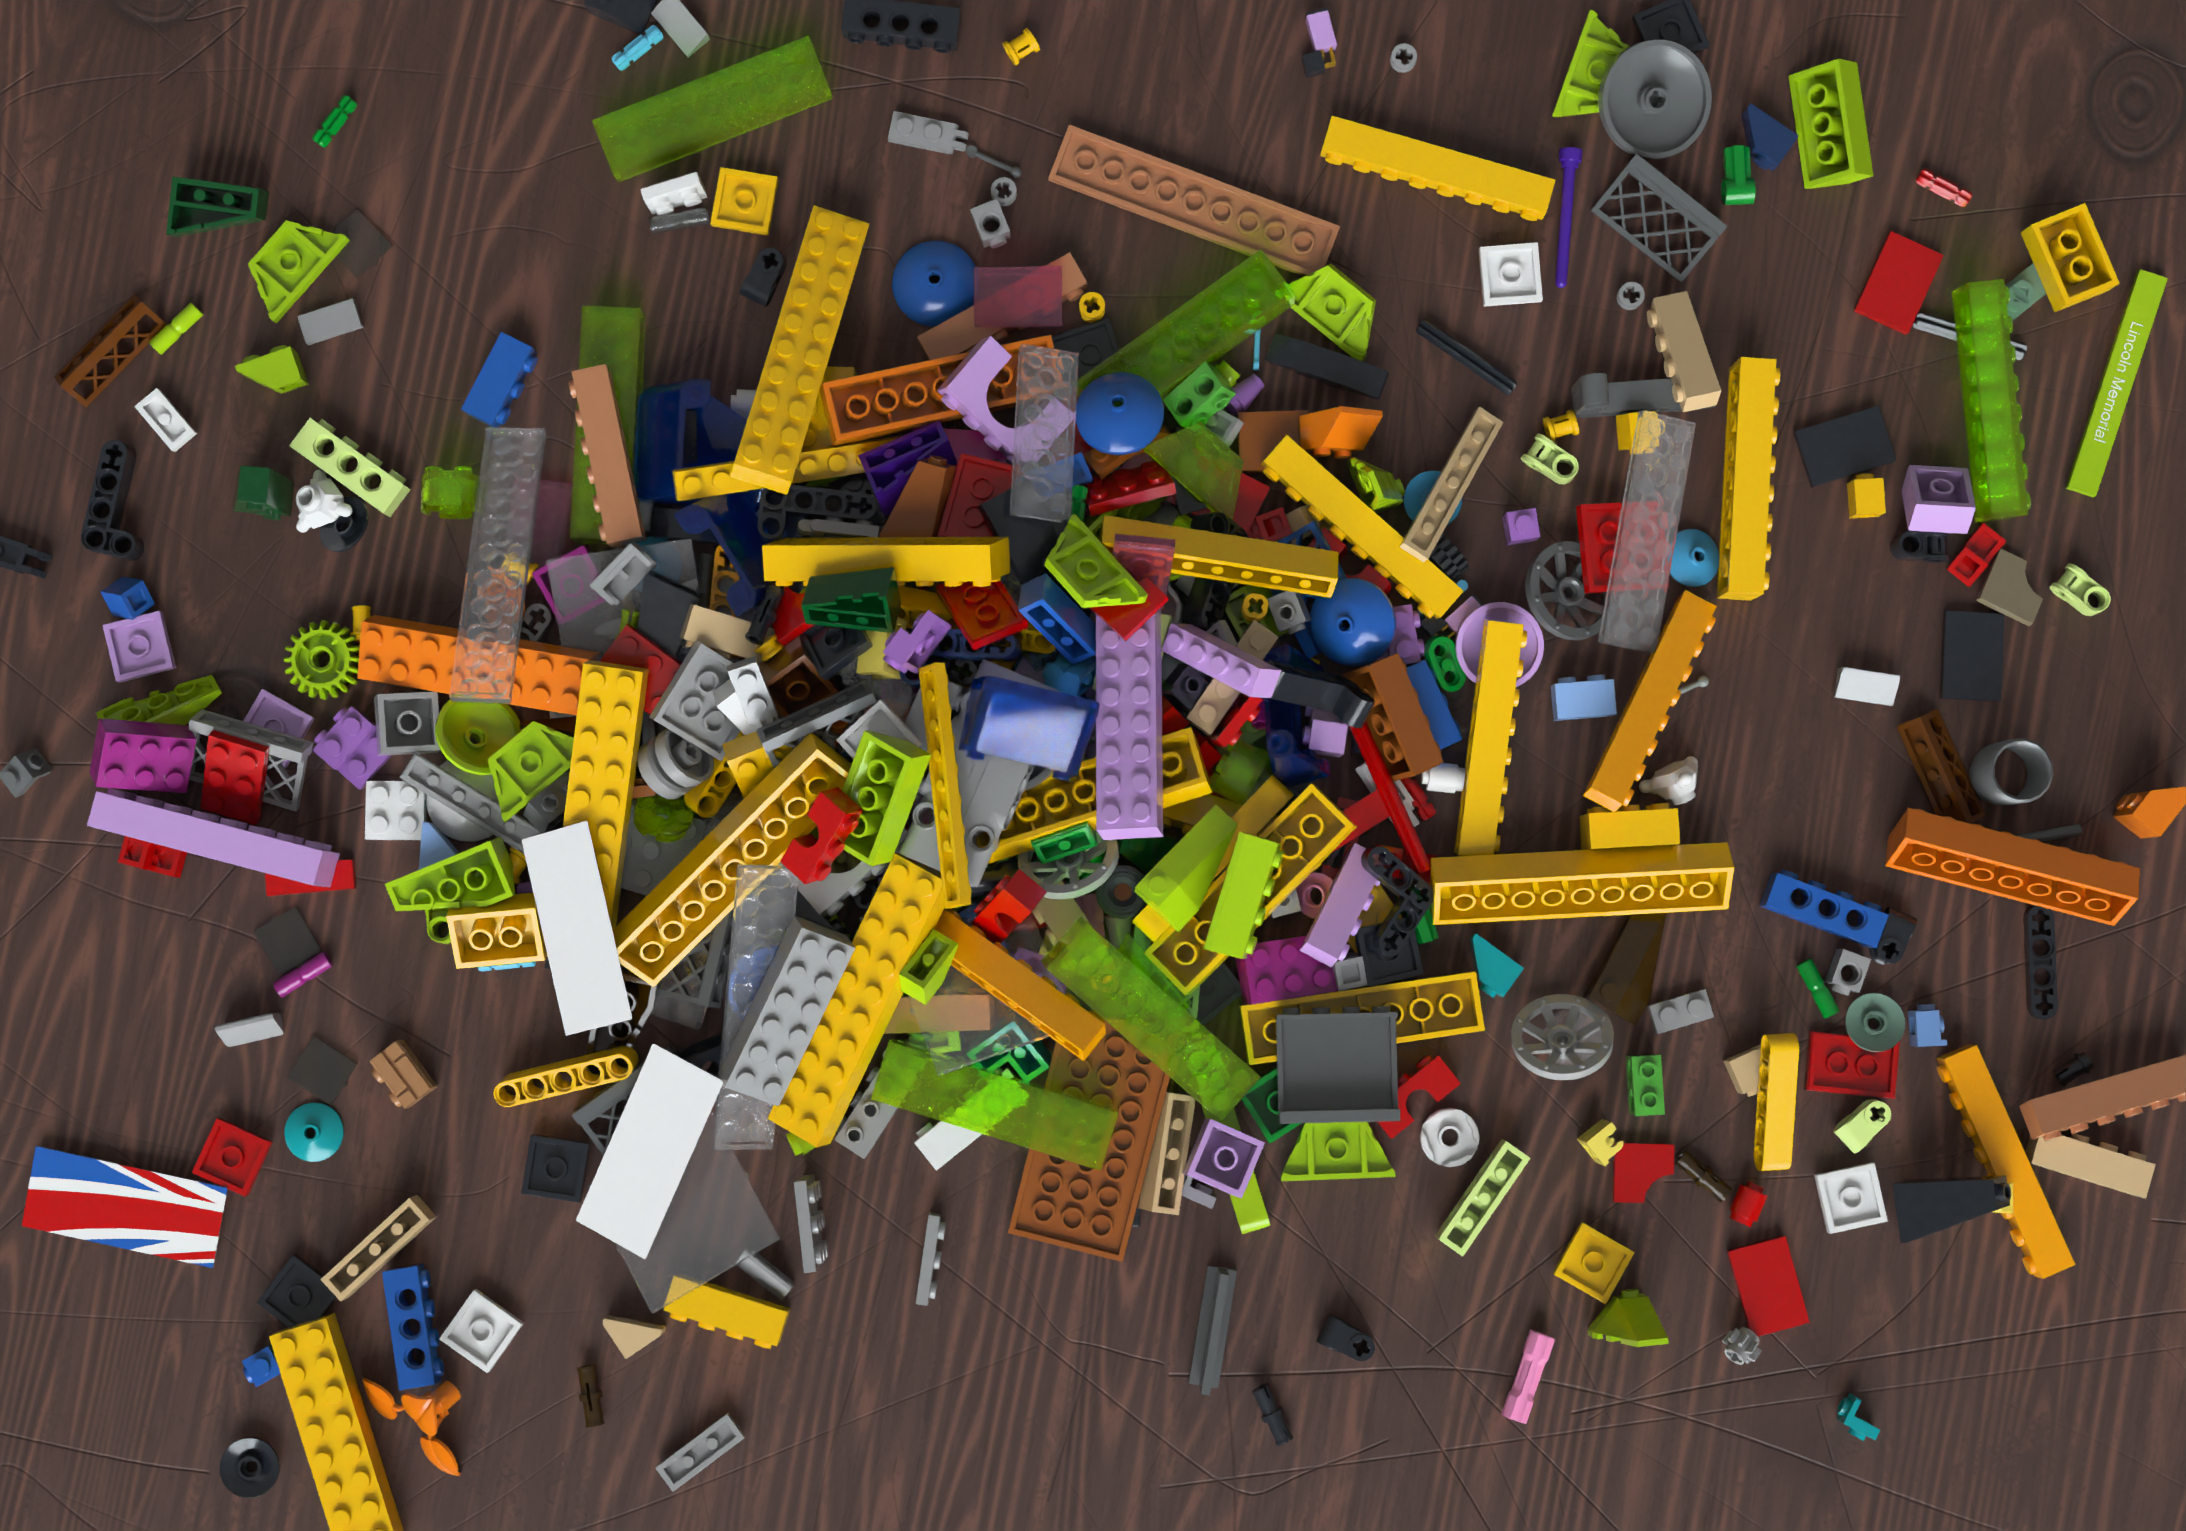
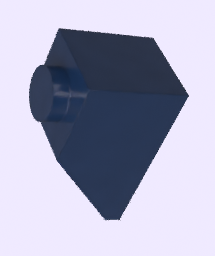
[1741,103,1798,171]

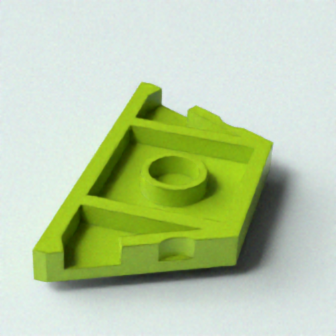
[1552,10,1629,117]
[248,220,350,324]
[1274,264,1376,361]
[1044,514,1148,608]
[487,721,574,822]
[1281,1122,1395,1181]

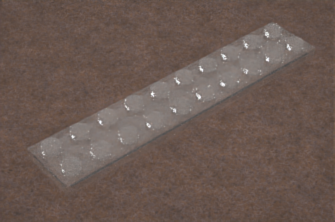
[449,427,546,703]
[713,865,799,1150]

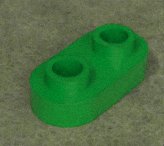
[1424,635,1466,692]

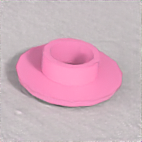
[1296,873,1333,919]

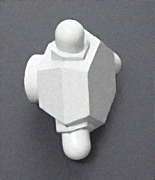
[296,469,352,533]
[1639,756,1698,805]

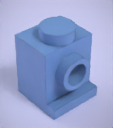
[1908,1004,1947,1047]

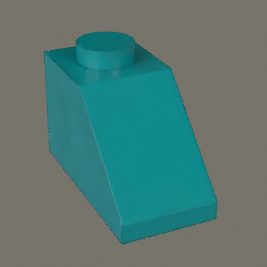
[1469,933,1524,998]

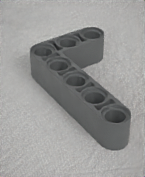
[1571,373,1716,418]

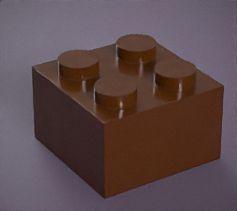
[759,636,840,717]

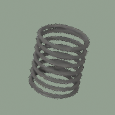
[1969,738,2054,806]

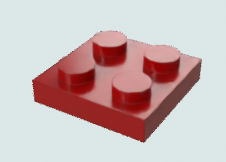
[192,1118,273,1197]

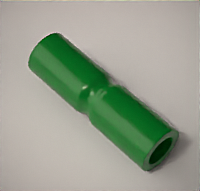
[1796,958,1840,1019]

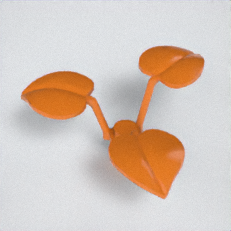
[362,1378,462,1476]

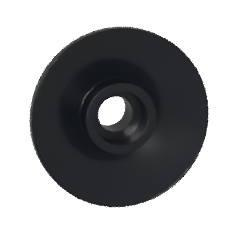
[320,497,369,552]
[219,1438,280,1498]

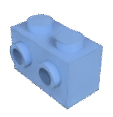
[1551,675,1617,721]

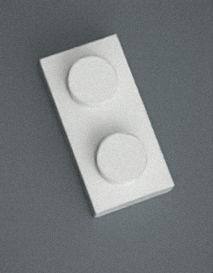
[134,388,197,452]

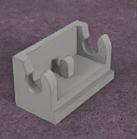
[589,541,657,606]

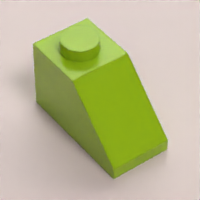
[899,929,958,1005]

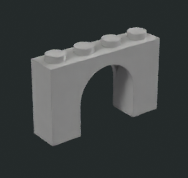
[777,828,908,917]

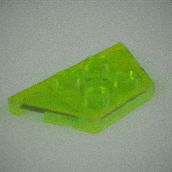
[1143,422,1244,519]

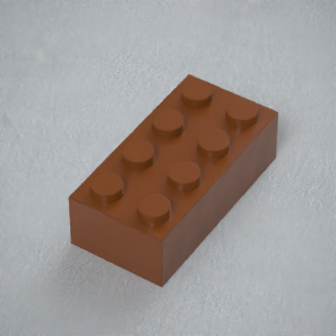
[1342,653,1444,781]

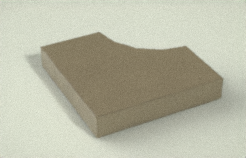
[1976,548,2043,626]

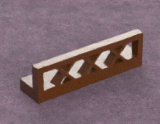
[54,293,167,408]
[1897,708,1986,824]

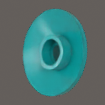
[284,1103,344,1162]

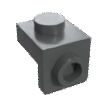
[0,748,53,798]

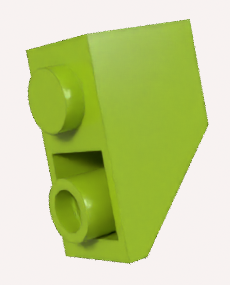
[235,345,309,394]

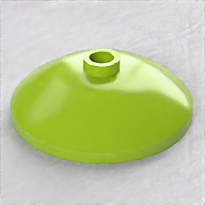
[435,695,521,775]

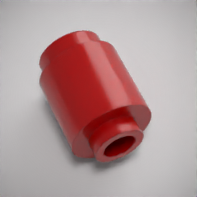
[1729,1181,1768,1227]

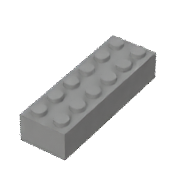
[718,915,855,1106]

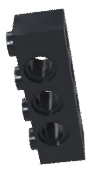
[841,0,962,53]

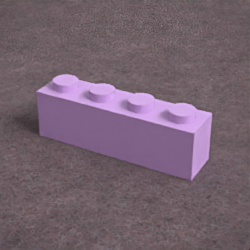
[1161,623,1281,698]
[1299,843,1383,967]

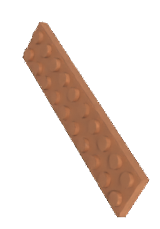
[1048,125,1340,277]

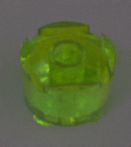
[420,466,481,519]
[1209,738,1270,806]

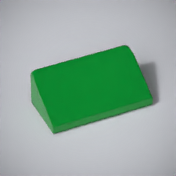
[1031,821,1098,864]

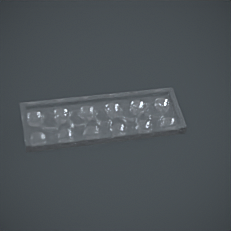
[1010,344,1079,523]

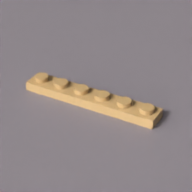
[1399,407,1503,563]

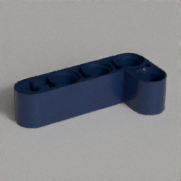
[899,629,1022,689]

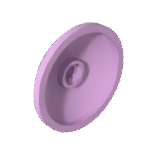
[1455,602,1544,687]

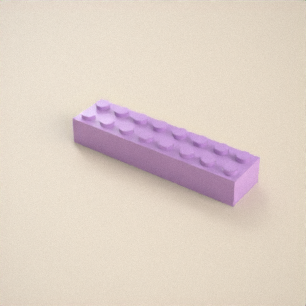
[1096,608,1163,840]
[87,788,340,887]

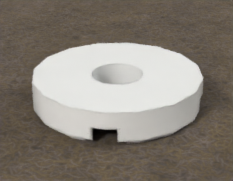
[1420,1107,1480,1167]

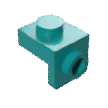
[1836,1393,1880,1441]

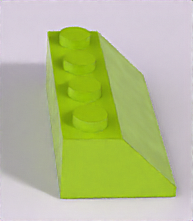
[1788,59,1874,189]
[842,730,931,866]
[1203,832,1284,959]

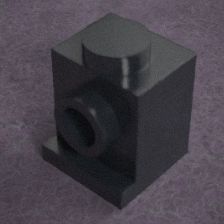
[1162,664,1209,711]

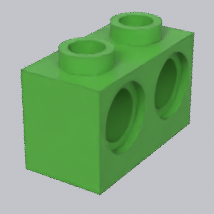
[1163,361,1236,433]
[1625,1054,1665,1116]

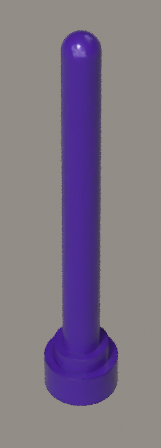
[1555,147,1583,288]

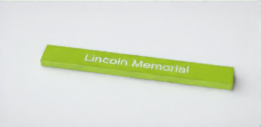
[2065,269,2168,498]

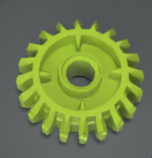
[283,620,360,700]

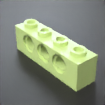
[289,418,411,517]
[1435,1139,1531,1256]

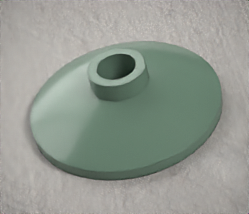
[1845,993,1905,1052]

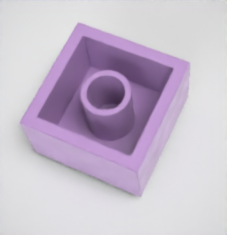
[1901,465,1976,534]
[1182,1118,1265,1198]

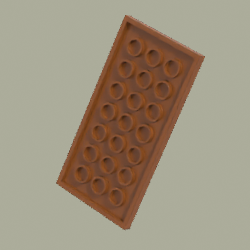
[1008,1008,1181,1262]

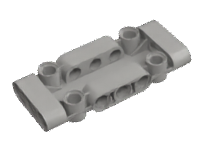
[899,659,1062,887]

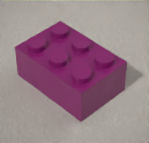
[89,718,196,793]
[1236,936,1337,1005]

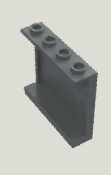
[1275,1006,1400,1124]

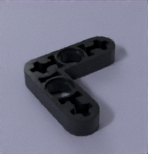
[1361,846,1433,957]

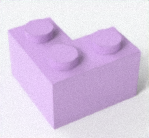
[1300,706,1348,758]

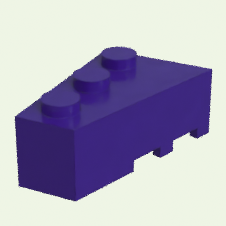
[858,420,958,517]

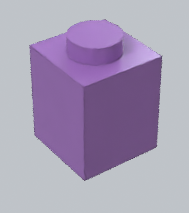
[1502,508,1540,546]

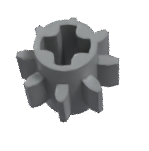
[1722,1327,1762,1365]

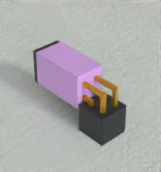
[1301,8,1337,78]
[1420,594,1484,638]

